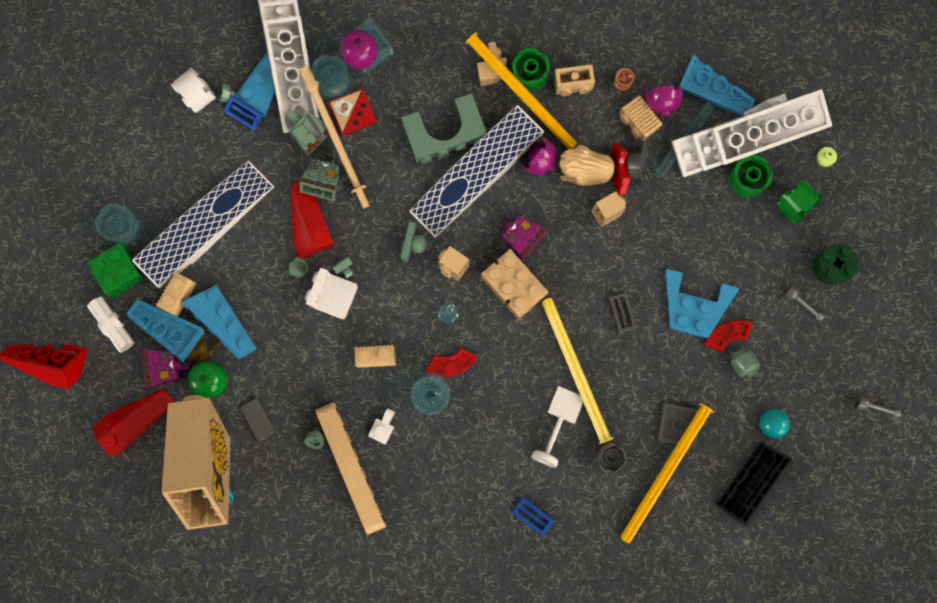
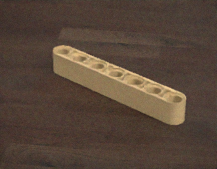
[316,402,386,535]

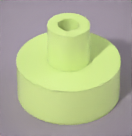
[816,147,837,167]

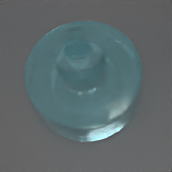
[438,304,458,324]

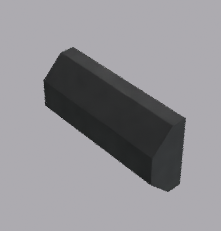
[716,442,795,527]

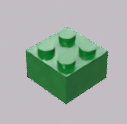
[87,243,145,298]

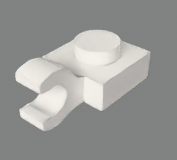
[368,409,395,445]

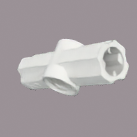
[87,297,134,353]

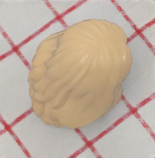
[560,145,614,186]

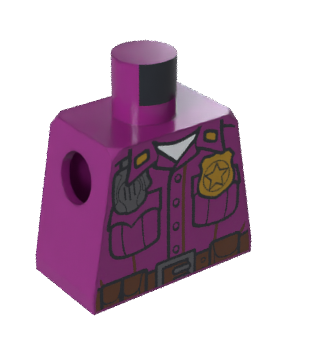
[498,216,546,261]
[142,350,191,388]

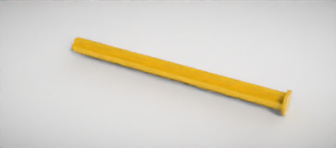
[466,32,577,149]
[620,403,714,543]

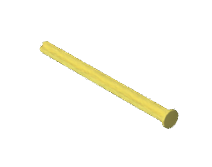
[542,298,614,444]

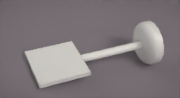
[531,386,583,468]

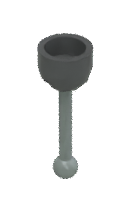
[782,284,824,321]
[853,394,901,417]

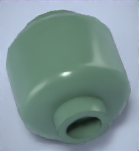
[731,349,760,379]

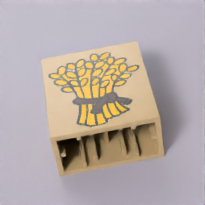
[162,395,230,530]

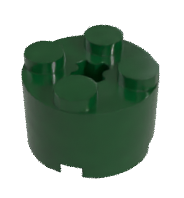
[812,244,858,286]

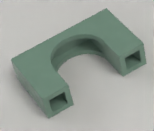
[401,94,487,164]

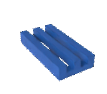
[223,95,264,131]
[511,497,555,536]

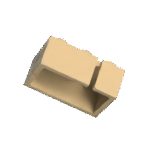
[481,249,548,320]

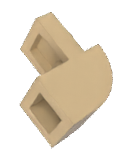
[477,42,507,86]

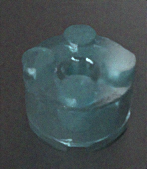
[311,55,350,99]
[95,203,141,245]
[411,372,450,415]

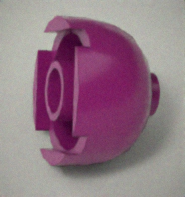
[340,30,378,70]
[644,86,682,117]
[521,137,557,176]

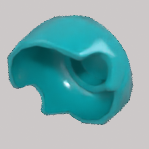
[759,408,790,439]

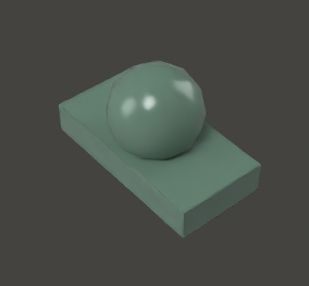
[400,222,427,263]

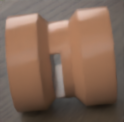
[613,68,634,92]

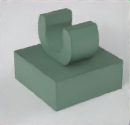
[332,256,353,278]

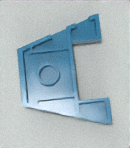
[665,269,739,339]

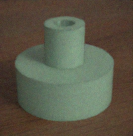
[217,83,235,103]
[289,258,309,278]
[304,428,326,449]

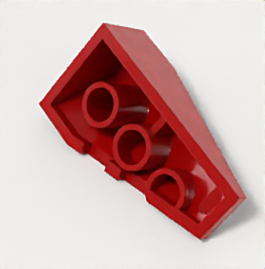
[291,181,335,259]
[0,344,87,389]
[92,388,176,456]

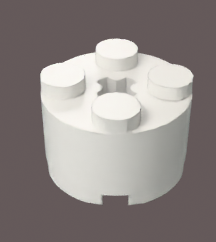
[171,67,216,113]

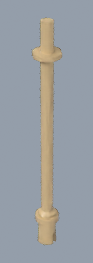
[298,66,370,209]

